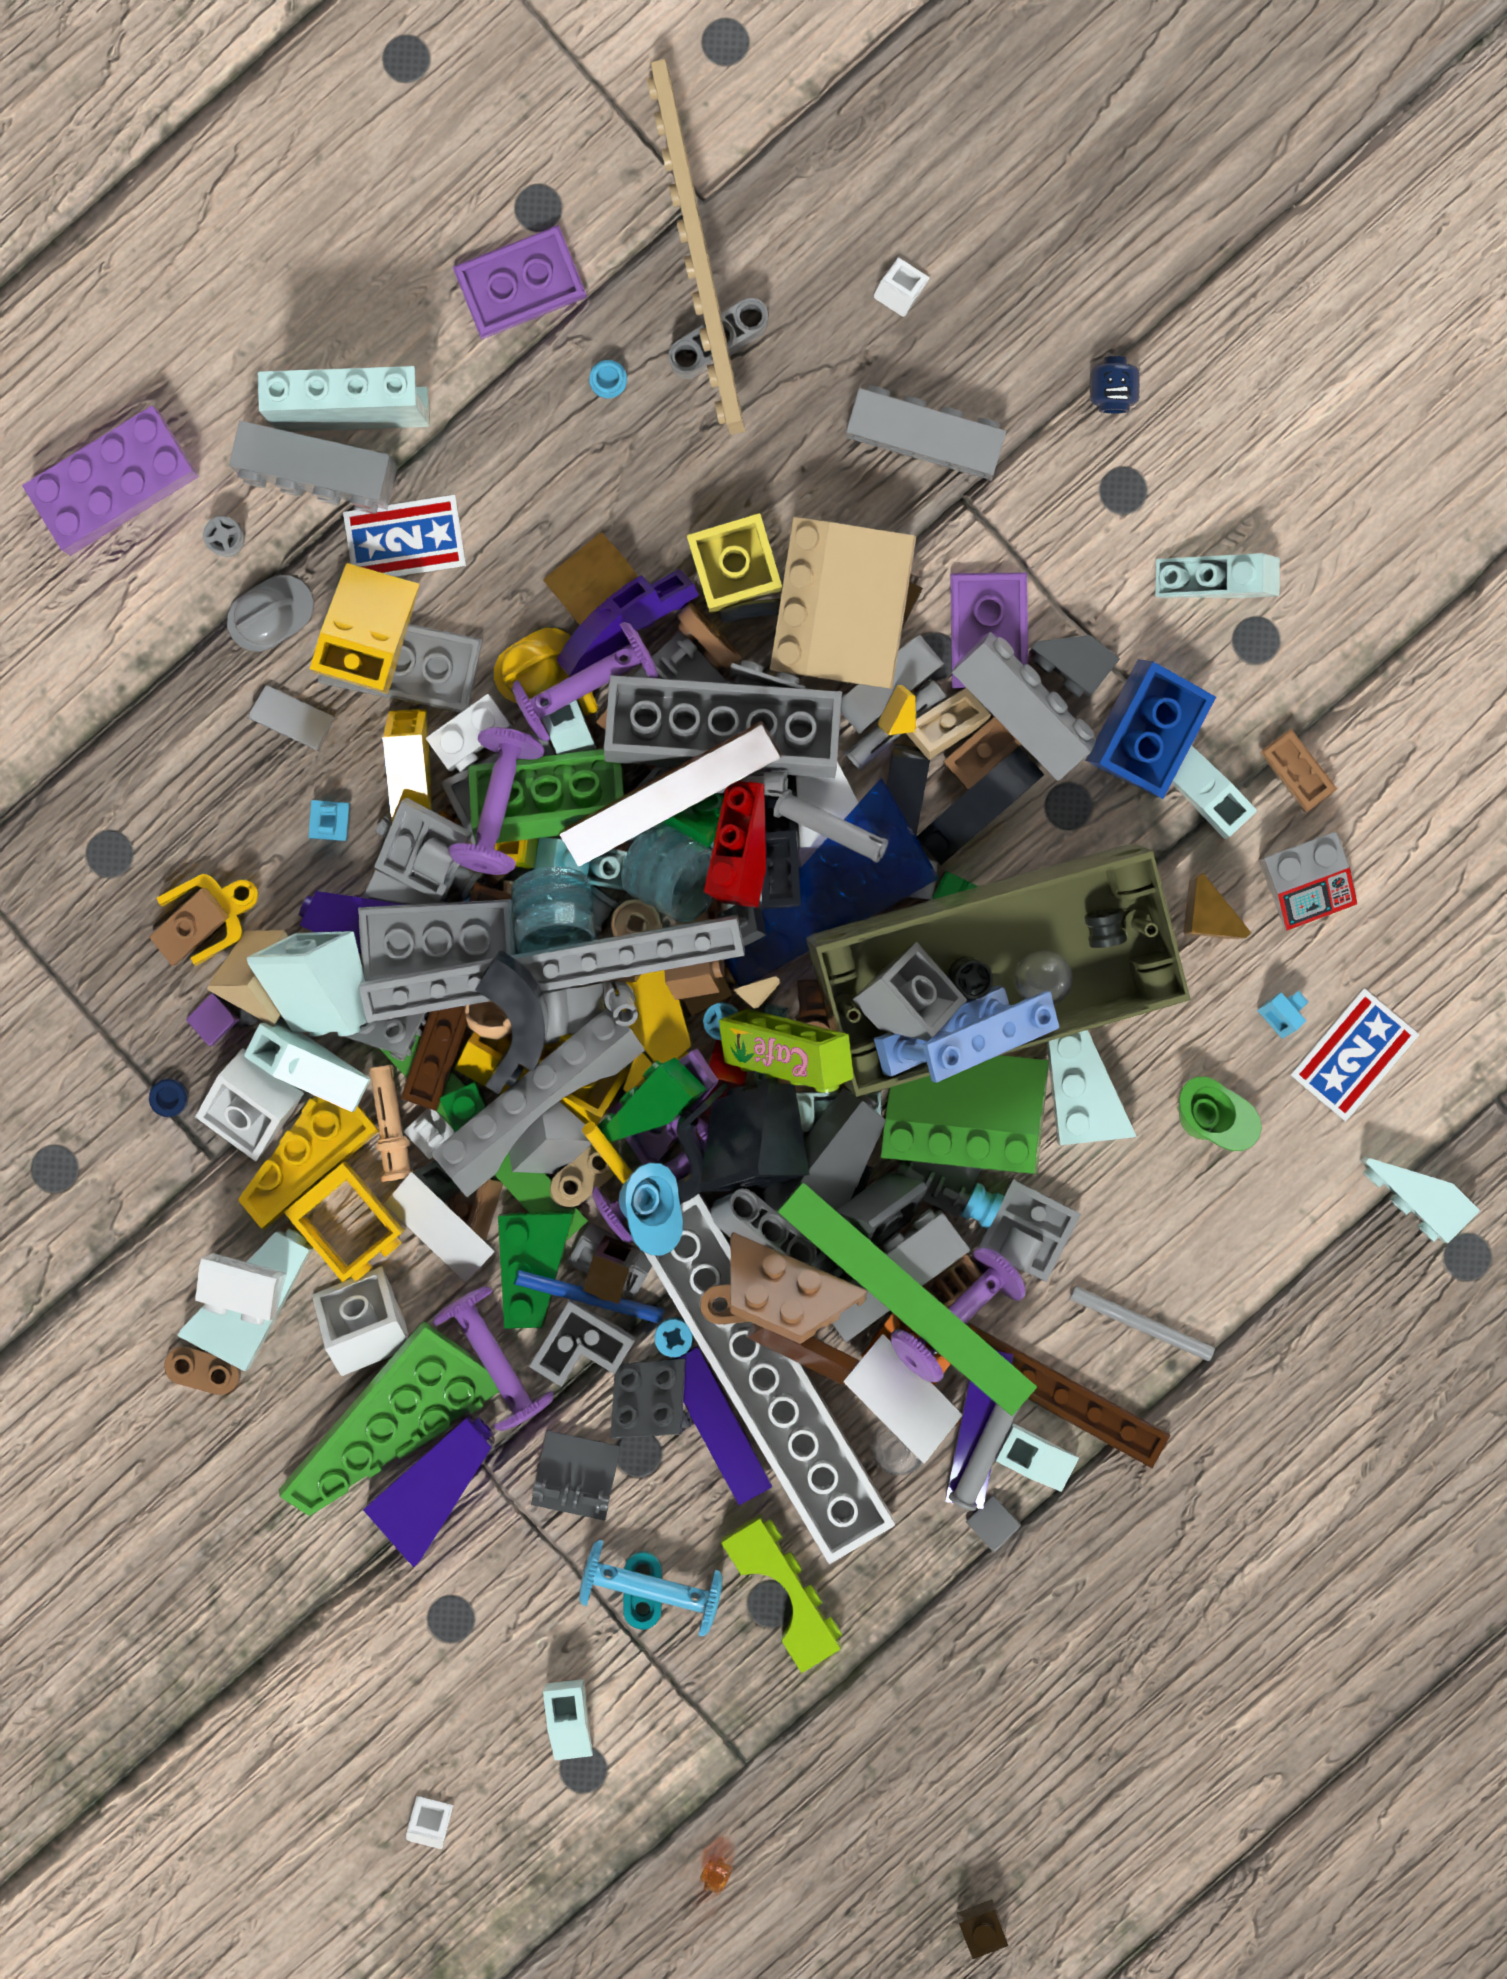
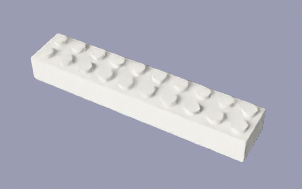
[644,1192,895,1564]

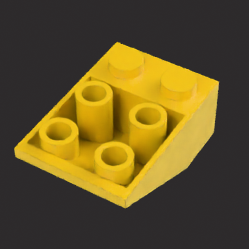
[309,563,420,694]

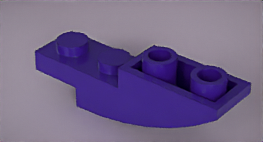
[557,569,699,677]

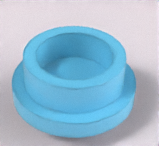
[589,360,627,399]

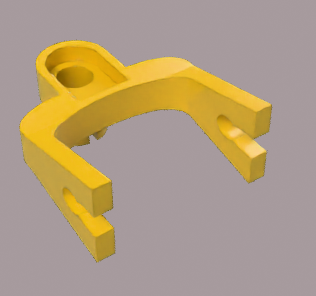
[156,874,259,966]

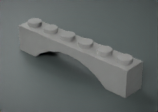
[430,1008,645,1197]

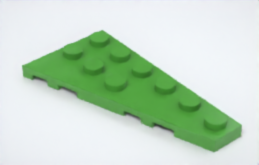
[279,1321,501,1516]

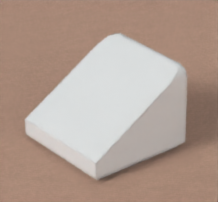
[874,257,930,317]
[406,1796,453,1849]

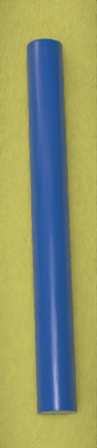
[514,1270,664,1323]

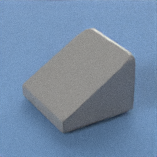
[966,1495,1021,1552]

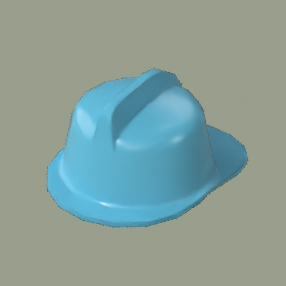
[619,1163,683,1256]

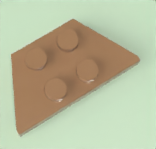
[730,1232,867,1344]

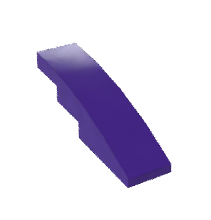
[672,1346,773,1505]
[945,1351,1013,1509]

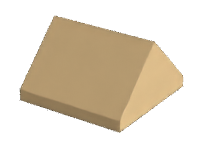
[207,930,289,1027]

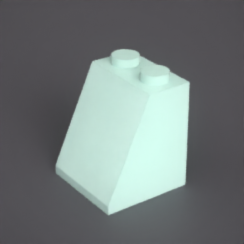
[247,931,367,1036]

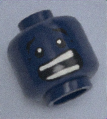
[1090,356,1140,414]

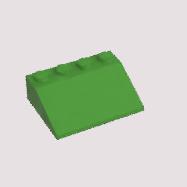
[881,1055,1049,1175]

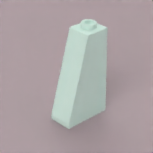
[178,1228,314,1371]

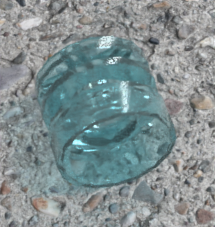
[621,822,715,923]
[511,866,597,954]

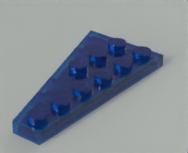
[723,778,939,987]

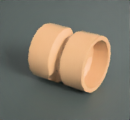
[611,899,663,937]

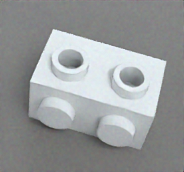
[426,694,513,772]

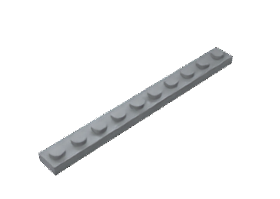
[358,915,745,1023]

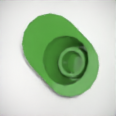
[1177,1076,1262,1151]

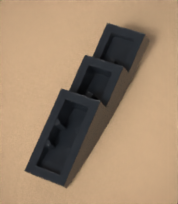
[761,775,801,910]

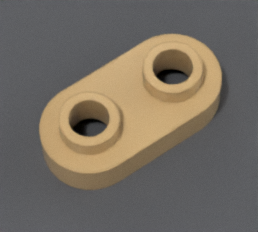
[549,1145,614,1208]

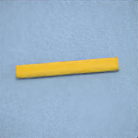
[582,1122,633,1184]

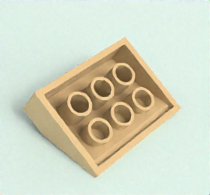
[770,517,916,689]

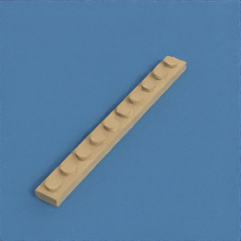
[646,59,746,435]

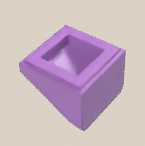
[186,993,240,1046]

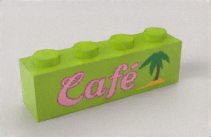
[719,1009,854,1093]

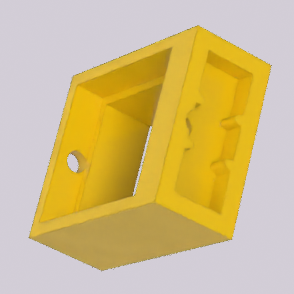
[284,1162,405,1283]

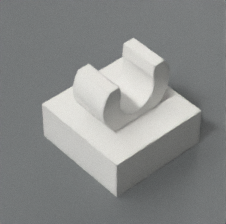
[403,1108,454,1159]

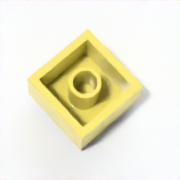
[687,513,782,614]

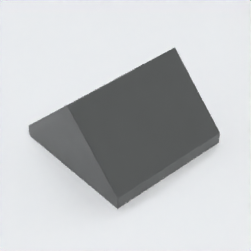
[836,1172,928,1247]

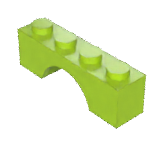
[721,1514,843,1674]

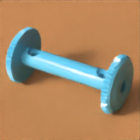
[579,1540,723,1636]

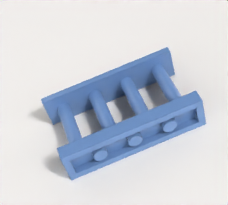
[874,986,1060,1083]

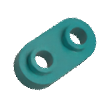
[623,1551,662,1630]

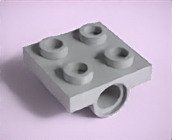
[374,798,473,902]
[978,1179,1081,1282]

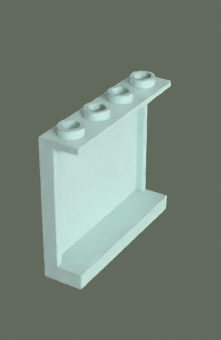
[258,366,430,432]

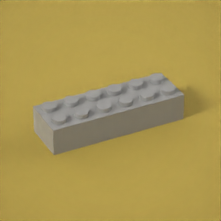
[604,675,842,778]

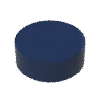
[149,1079,189,1117]

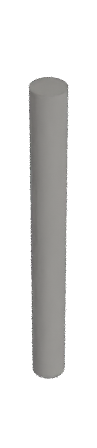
[1070,1286,1215,1361]

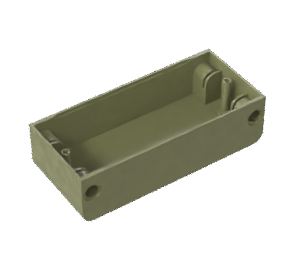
[806,844,1191,1097]

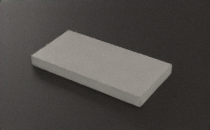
[318,624,483,713]
[358,899,516,981]

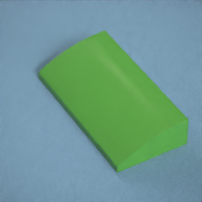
[468,749,626,843]

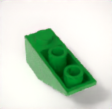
[597,1057,707,1142]

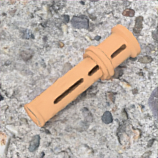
[369,1065,415,1182]

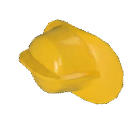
[494,628,571,703]

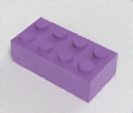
[22,406,199,556]

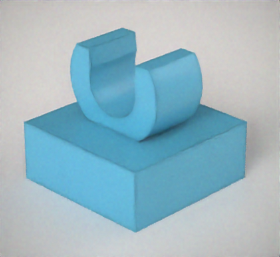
[308,800,351,841]
[1257,991,1309,1039]

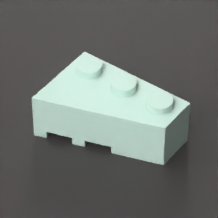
[1046,1030,1137,1145]

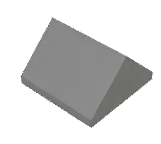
[509,1101,591,1174]

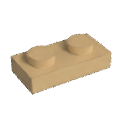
[906,688,990,760]

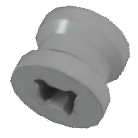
[203,516,245,557]

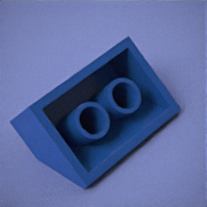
[1085,659,1216,799]

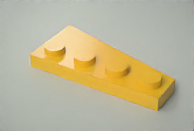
[238,1095,379,1230]

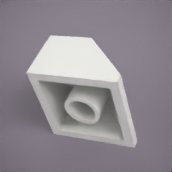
[195,1048,304,1162]
[195,1253,287,1325]
[312,1266,409,1376]

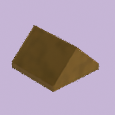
[543,532,639,625]
[1184,873,1252,939]

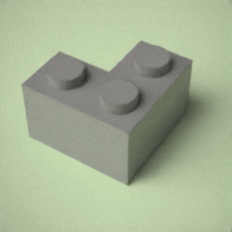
[529,1300,636,1387]

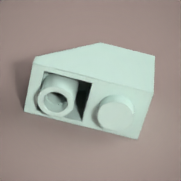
[542,700,597,755]
[995,1423,1079,1492]
[543,1679,593,1760]

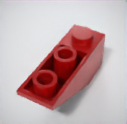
[704,781,766,907]

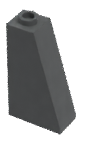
[759,1088,886,1211]

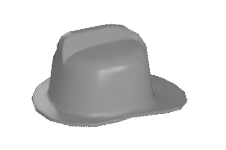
[227,575,314,651]

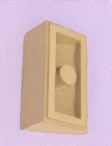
[734,976,781,1010]

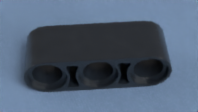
[877,743,930,858]

